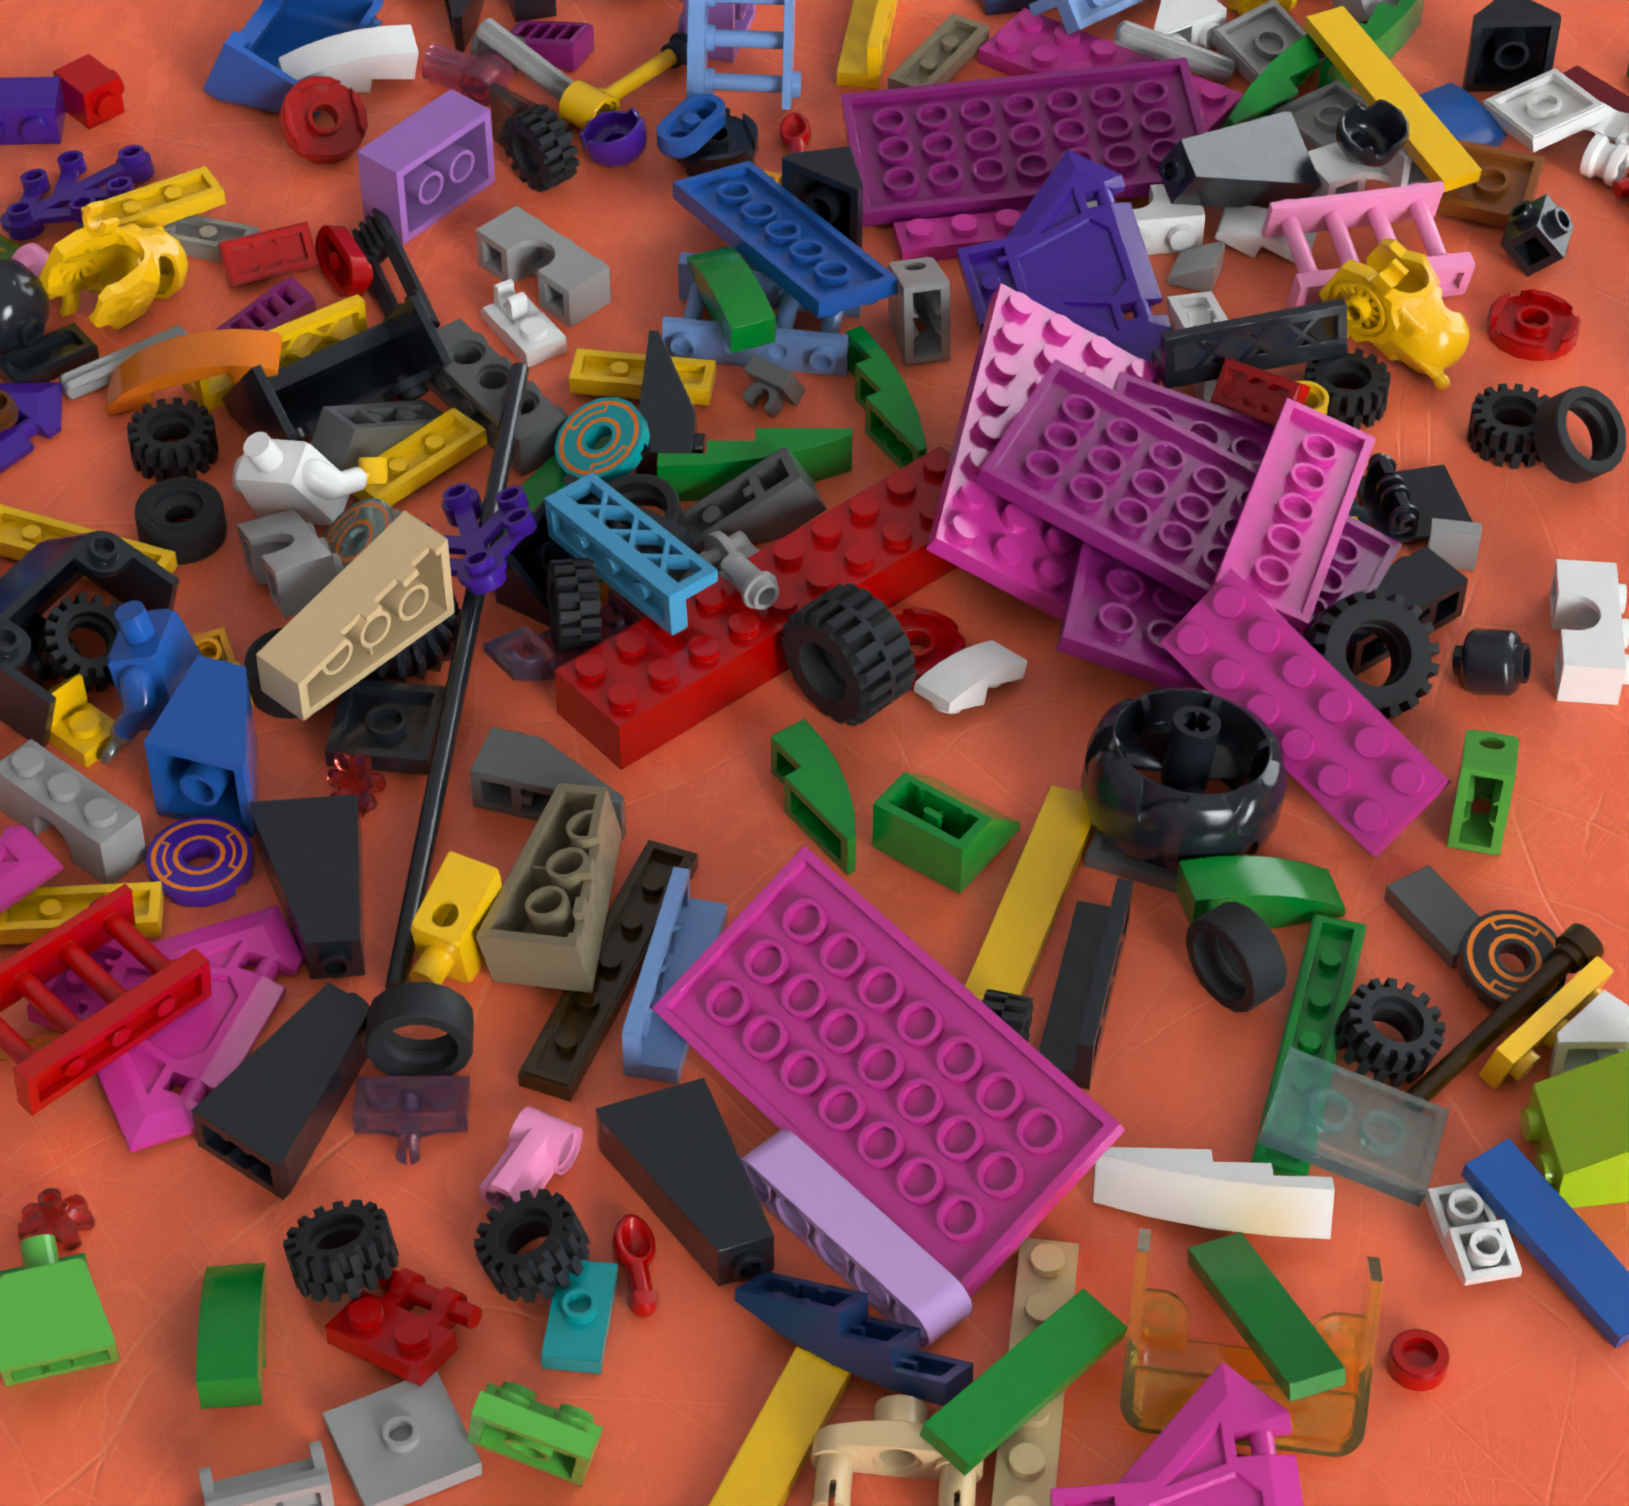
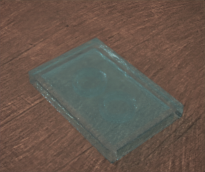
[1257,1047,1449,1207]

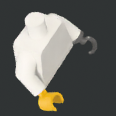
[232,432,388,526]

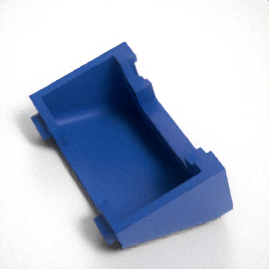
[203,0,384,117]

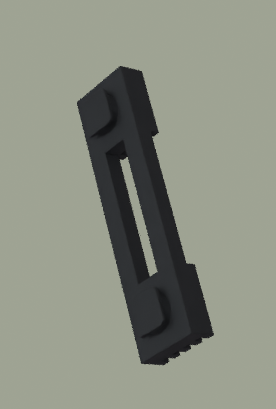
[351,208,440,329]

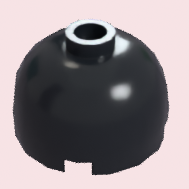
[0,258,50,354]

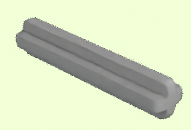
[476,18,574,101]
[1114,20,1235,82]
[59,326,187,400]

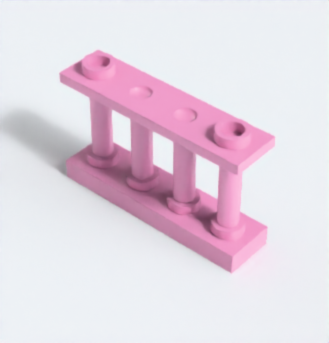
[1261,181,1476,308]

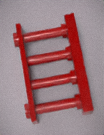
[0,884,212,1116]

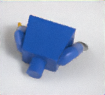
[100,601,203,765]

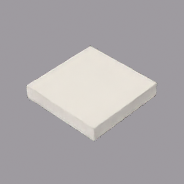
[1482,68,1607,153]

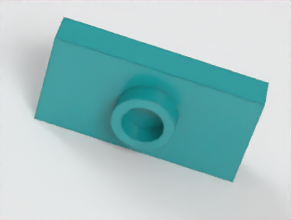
[541,1260,619,1374]

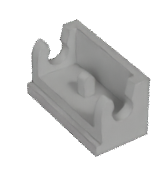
[198,1440,335,1506]

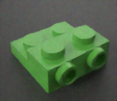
[467,1381,603,1487]

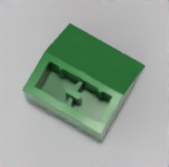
[872,772,1020,894]

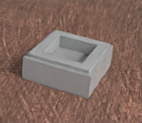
[1427,518,1482,571]

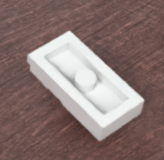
[480,279,567,367]

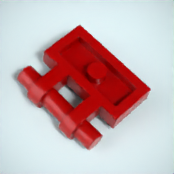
[325,1268,482,1387]

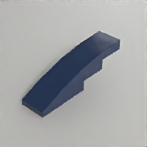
[735,1271,974,1406]

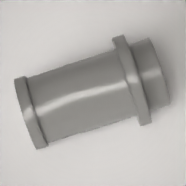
[719,551,779,610]

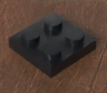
[325,679,446,775]

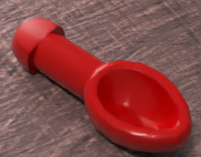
[779,112,812,153]
[612,1214,658,1317]

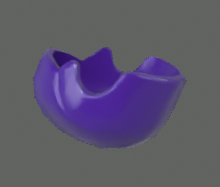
[580,108,647,168]

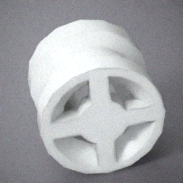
[1580,133,1629,187]

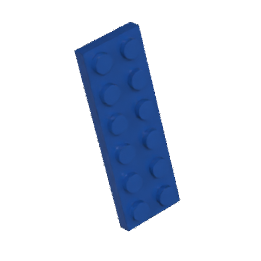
[673,160,898,318]

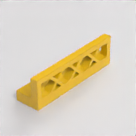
[837,0,898,90]
[182,294,368,411]

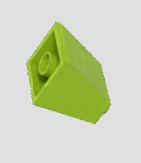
[1520,1049,1629,1208]

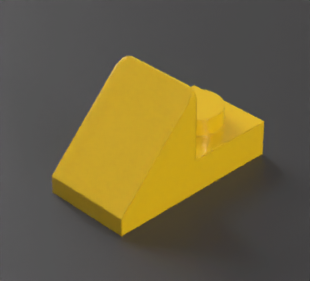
[47,674,115,769]

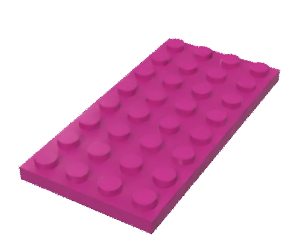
[926,283,1160,621]
[651,845,1125,1299]

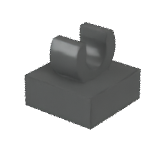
[743,355,806,418]

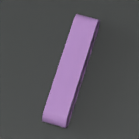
[740,1129,973,1349]

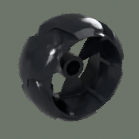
[1081,686,1287,873]

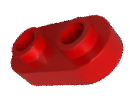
[315,225,373,297]

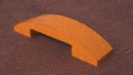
[105,329,283,416]

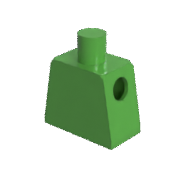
[1447,729,1519,856]
[0,1234,120,1387]

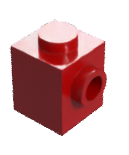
[53,54,125,130]

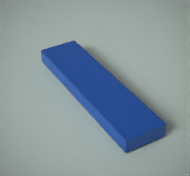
[1461,1138,1629,1348]

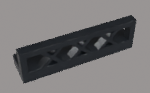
[1152,298,1347,388]
[1039,879,1133,1090]

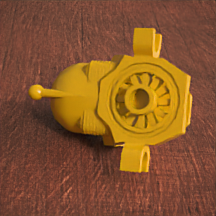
[39,200,189,330]
[1319,238,1470,390]

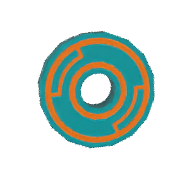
[555,397,650,484]

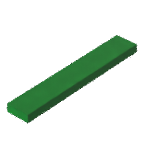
[1251,914,1367,1176]

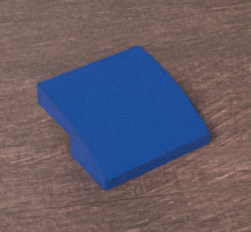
[1419,82,1507,147]

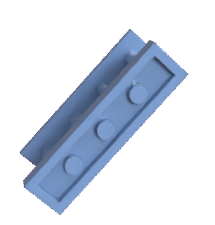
[686,0,801,110]
[662,252,862,377]

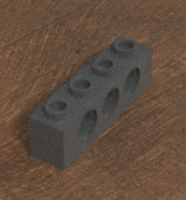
[426,319,568,477]

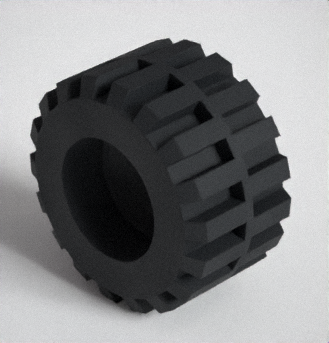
[781,583,916,726]
[1303,589,1440,719]

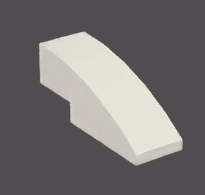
[278,25,419,93]

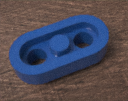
[656,93,726,159]

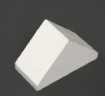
[1549,990,1629,1077]

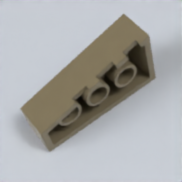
[476,783,622,993]

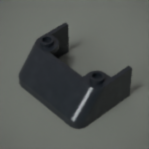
[222,294,453,442]
[0,531,180,747]

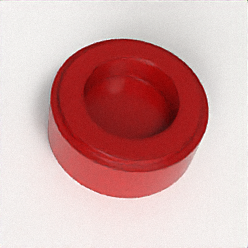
[1387,1329,1450,1391]

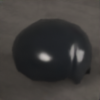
[1336,99,1409,167]

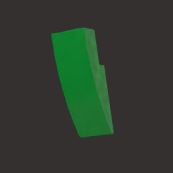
[687,246,776,353]
[771,718,856,875]
[1176,855,1346,929]
[196,1262,267,1409]

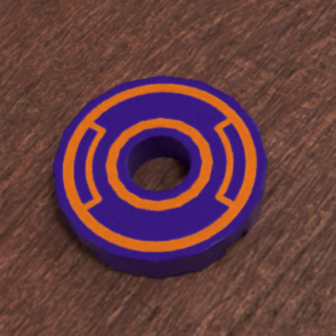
[145,816,255,907]

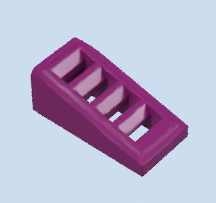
[509,20,594,72]
[215,277,316,331]

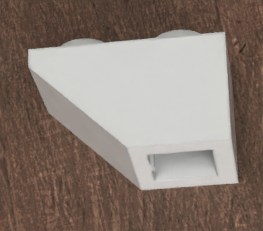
[1151,0,1227,61]

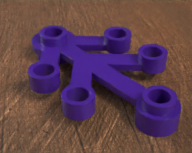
[0,145,155,240]
[425,483,537,595]

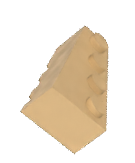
[256,510,455,721]

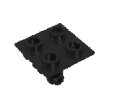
[1357,453,1473,543]

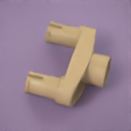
[811,1395,984,1506]

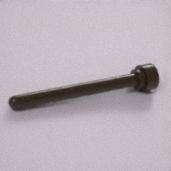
[1406,923,1604,1109]

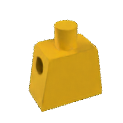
[409,851,503,985]

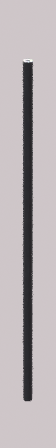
[385,362,529,989]

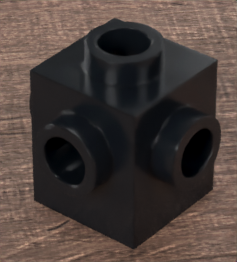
[1500,194,1574,277]

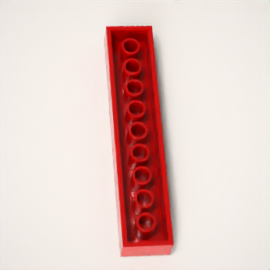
[555,446,958,770]

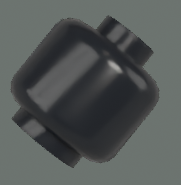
[1452,628,1531,696]

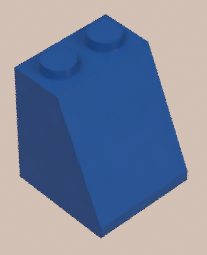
[144,655,258,839]

